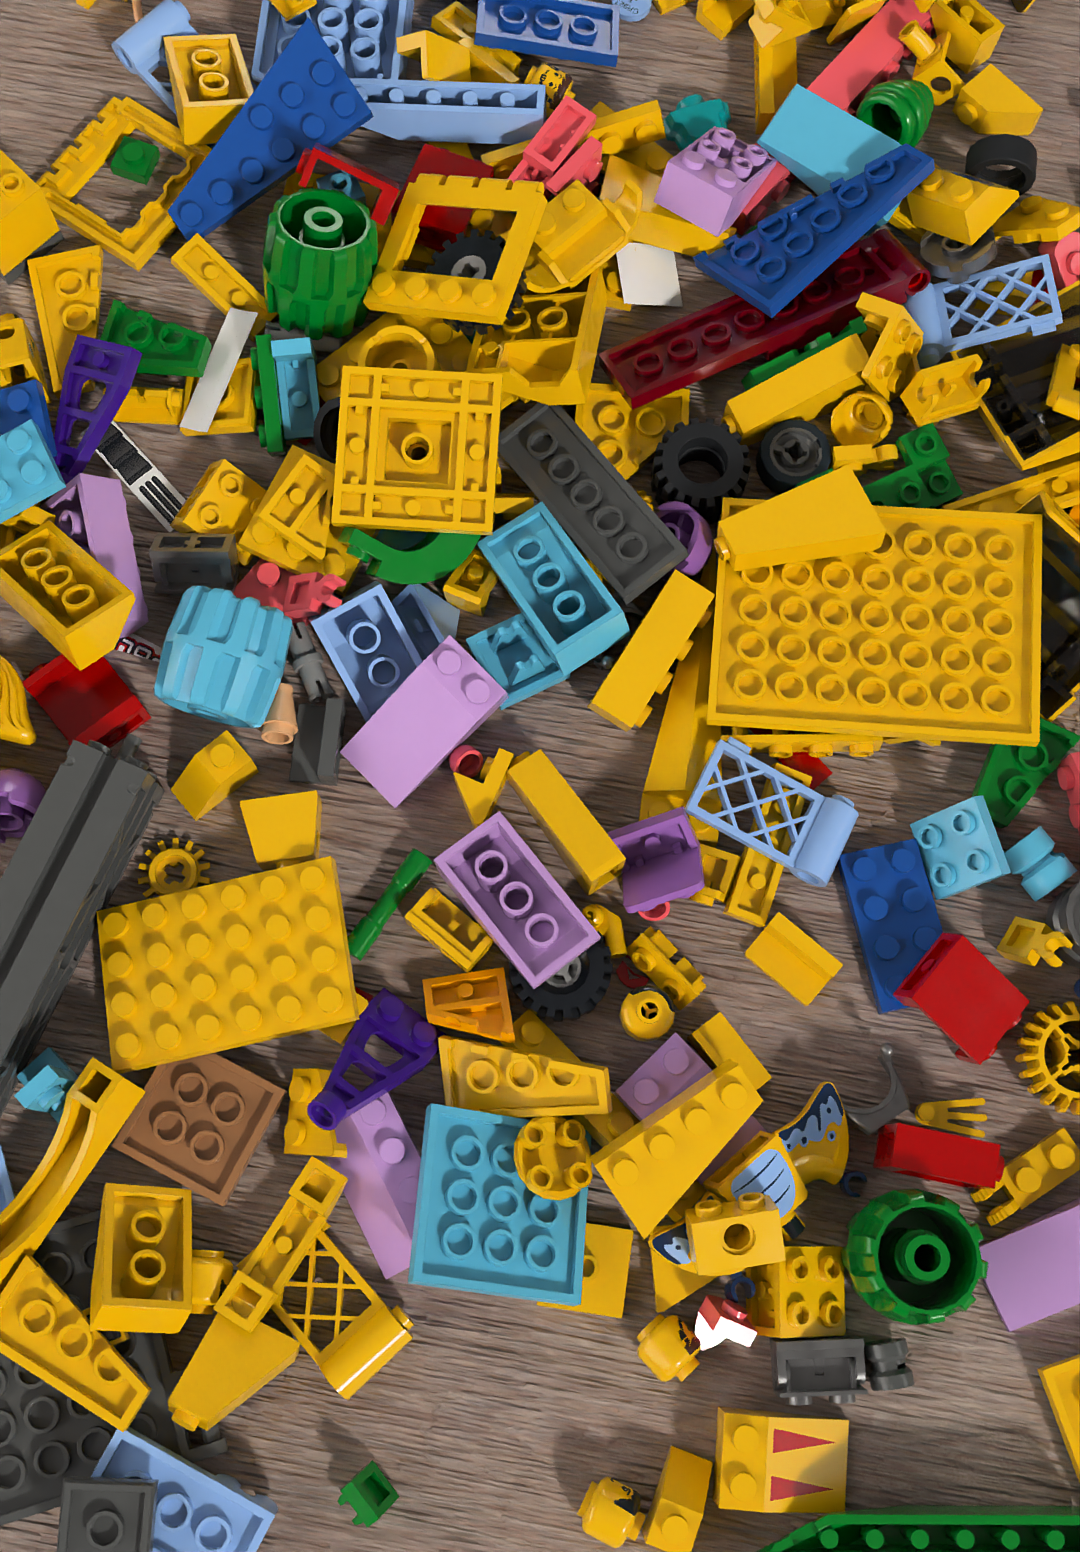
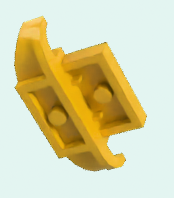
[523,179,643,293]

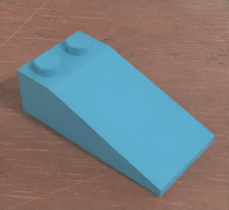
[756,84,902,236]
[477,502,631,677]

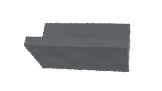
[289,698,347,786]

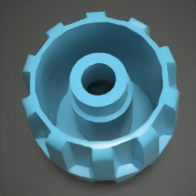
[153,585,293,729]

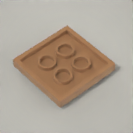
[111,1053,287,1206]

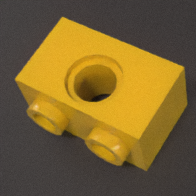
[684,1192,786,1276]

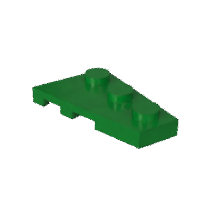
[100,299,212,377]
[741,316,868,391]
[250,334,287,457]
[971,718,1080,829]

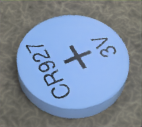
[611,0,652,22]

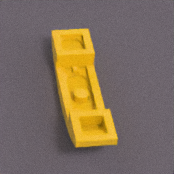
[213,1156,348,1333]

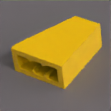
[168,1313,301,1431]

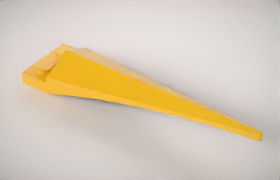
[638,542,722,848]

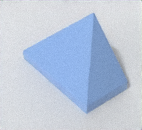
[391,584,460,661]

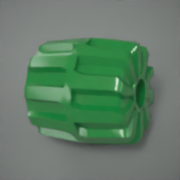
[263,187,378,340]
[841,1188,989,1325]

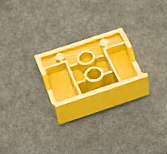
[465,266,607,405]

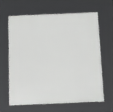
[616,242,683,307]

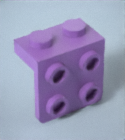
[607,806,705,913]

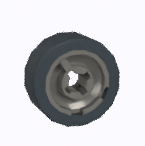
[756,420,831,494]

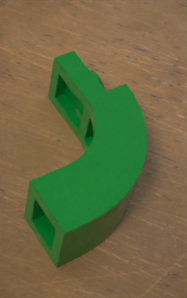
[338,527,481,584]

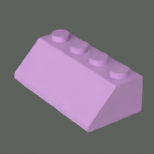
[39,473,149,639]
[327,1092,421,1280]

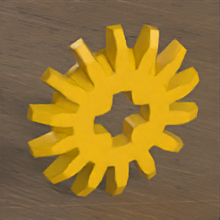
[138,838,211,898]

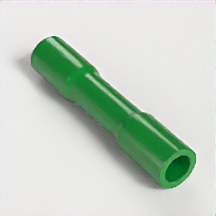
[347,848,433,961]

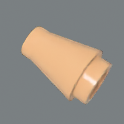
[258,683,298,745]

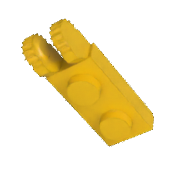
[970,1127,1080,1226]

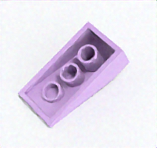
[340,635,509,809]
[433,811,601,989]
[613,1032,767,1192]
[979,1198,1080,1332]

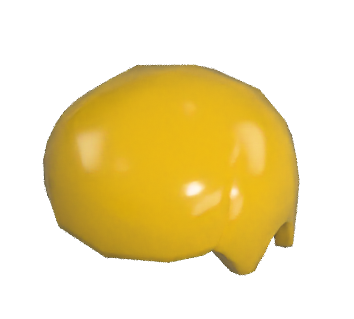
[830,391,893,448]

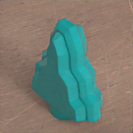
[663,94,732,151]

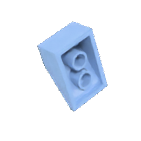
[307,581,422,722]

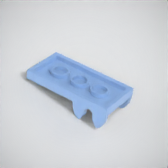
[91,1427,278,1552]

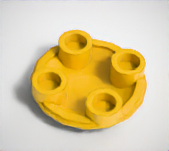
[513,1116,592,1201]

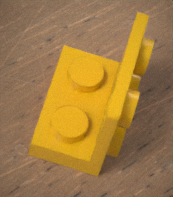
[856,292,924,402]
[170,458,267,567]
[745,1246,846,1338]

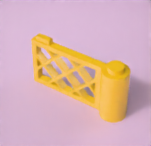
[236,1221,414,1400]

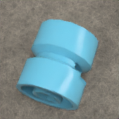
[1004,825,1077,902]

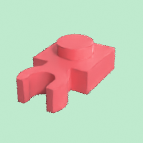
[283,572,346,619]

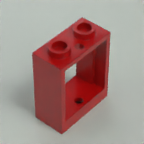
[873,1123,1004,1189]

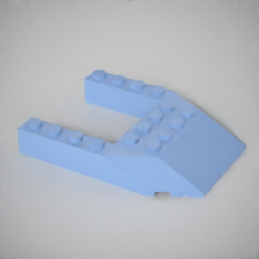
[251,0,546,145]

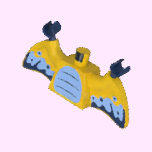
[648,1081,867,1303]

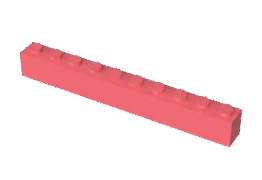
[731,0,936,236]

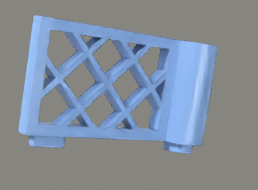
[112,0,257,149]
[901,254,1063,367]
[684,736,859,887]

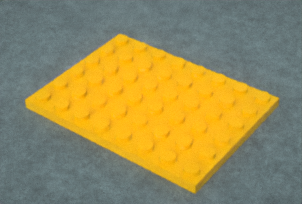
[707,497,1043,747]

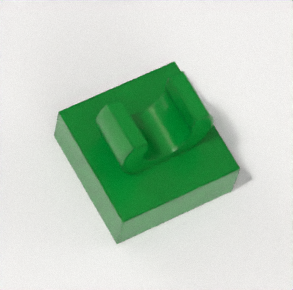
[338,1460,400,1528]

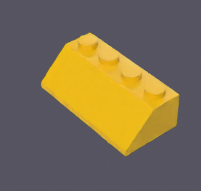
[0,520,136,671]

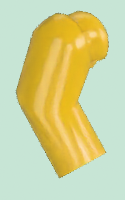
[581,904,627,958]

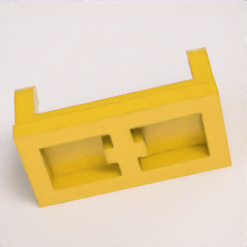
[900,353,991,427]
[404,887,495,973]

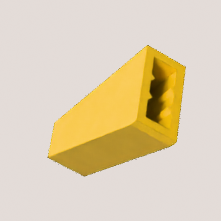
[598,155,736,257]
[721,333,870,446]
[714,464,886,571]
[507,749,626,896]

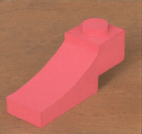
[508,95,597,200]

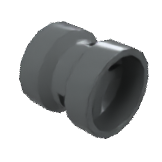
[864,1338,915,1391]

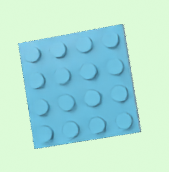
[408,1103,591,1306]

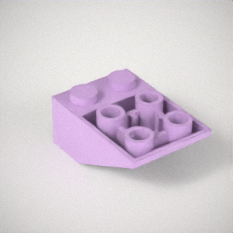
[654,126,777,237]

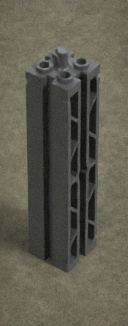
[0,733,165,1118]

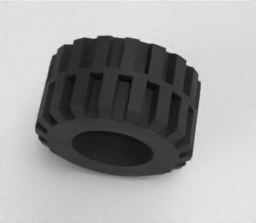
[651,418,751,524]

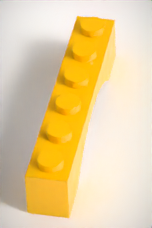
[0,1057,146,1294]

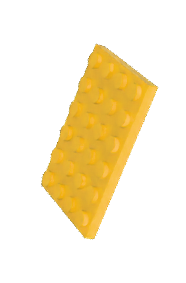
[96,856,360,1074]

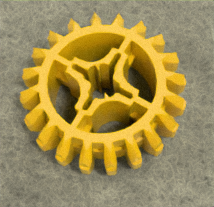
[1015,1001,1080,1115]

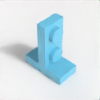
[271,337,320,441]
[14,1047,78,1124]

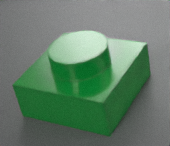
[110,136,161,185]

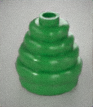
[856,79,934,147]

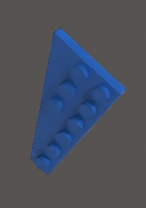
[168,17,374,241]
[693,143,935,318]

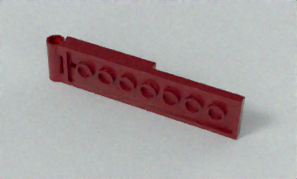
[598,229,931,410]

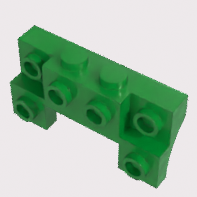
[795,423,963,509]

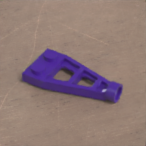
[53,334,143,484]
[307,988,446,1130]

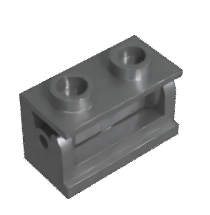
[149,533,240,596]
[770,1335,868,1405]

